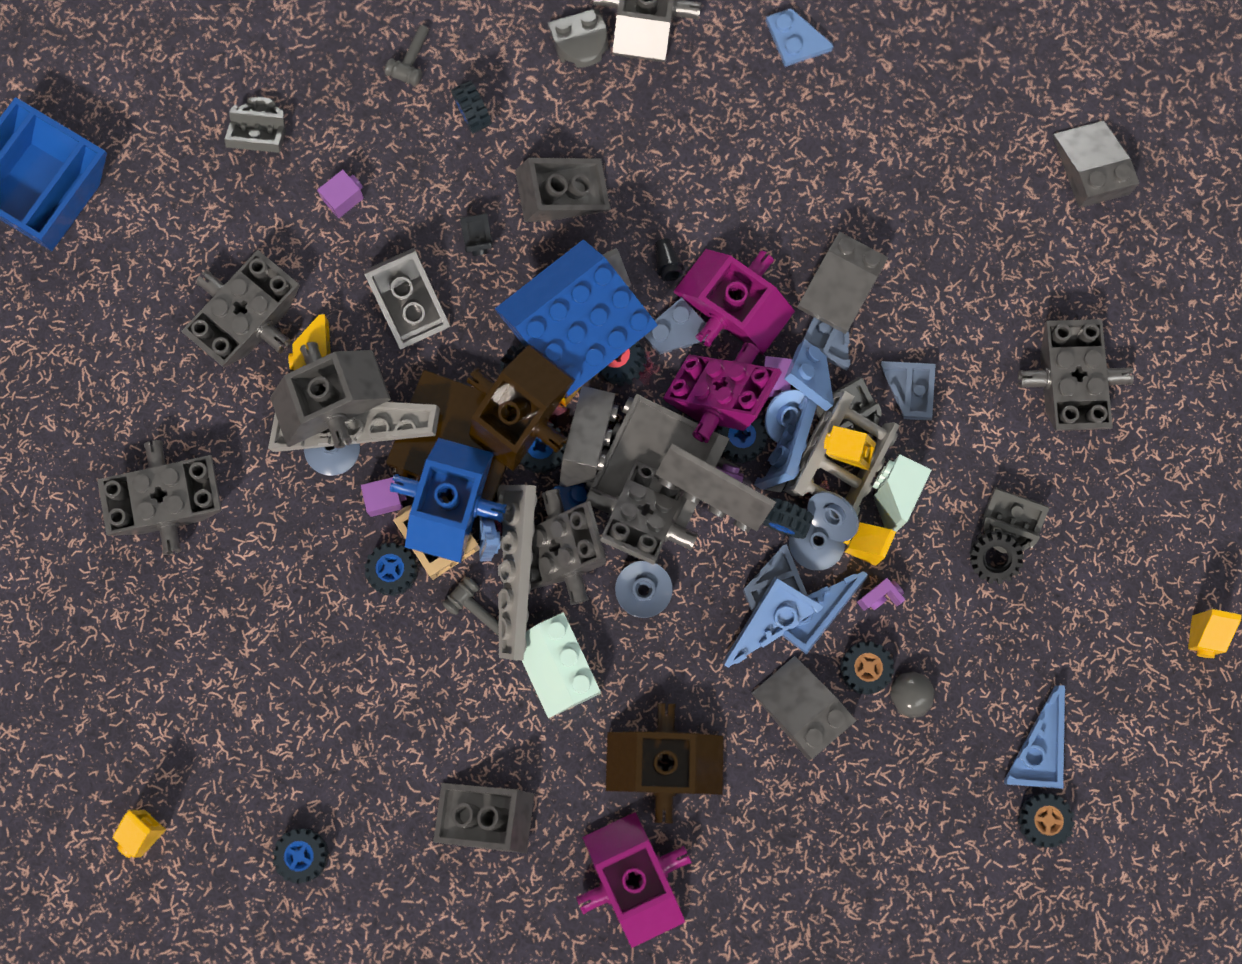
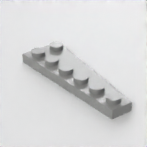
[268,402,440,452]
[497,485,537,660]

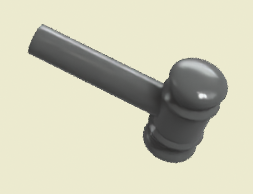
[384,25,429,87]
[442,577,499,636]

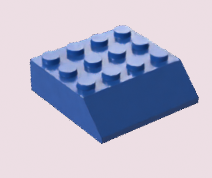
[0,97,107,251]
[495,239,658,398]

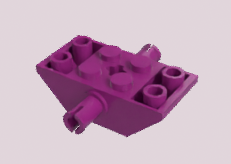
[673,249,795,355]
[663,342,782,443]
[576,812,692,948]

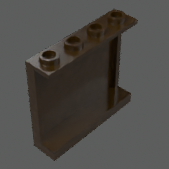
[386,370,517,502]

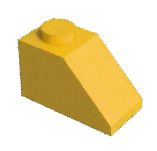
[288,314,331,371]
[824,426,876,470]
[843,522,896,566]
[1188,609,1241,658]
[112,810,166,858]

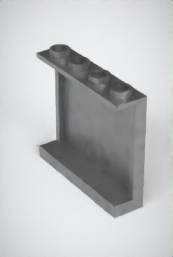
[585,394,729,528]

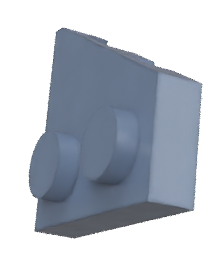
[643,297,717,355]
[801,317,850,371]
[881,361,936,421]
[743,544,807,613]

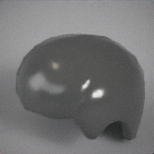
[890,671,935,719]

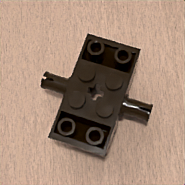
[467,345,575,471]
[606,703,724,823]

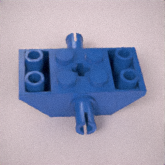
[390,438,507,563]

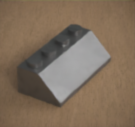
[655,444,776,533]

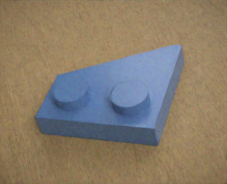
[766,9,833,67]
[784,339,834,411]

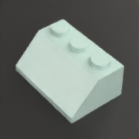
[872,455,931,532]
[522,612,601,719]

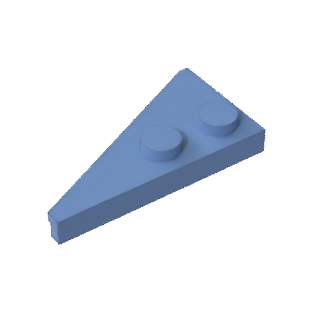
[754,396,817,490]
[479,516,500,561]
[782,571,868,654]
[722,577,823,668]
[1004,685,1065,789]

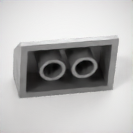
[559,386,619,487]

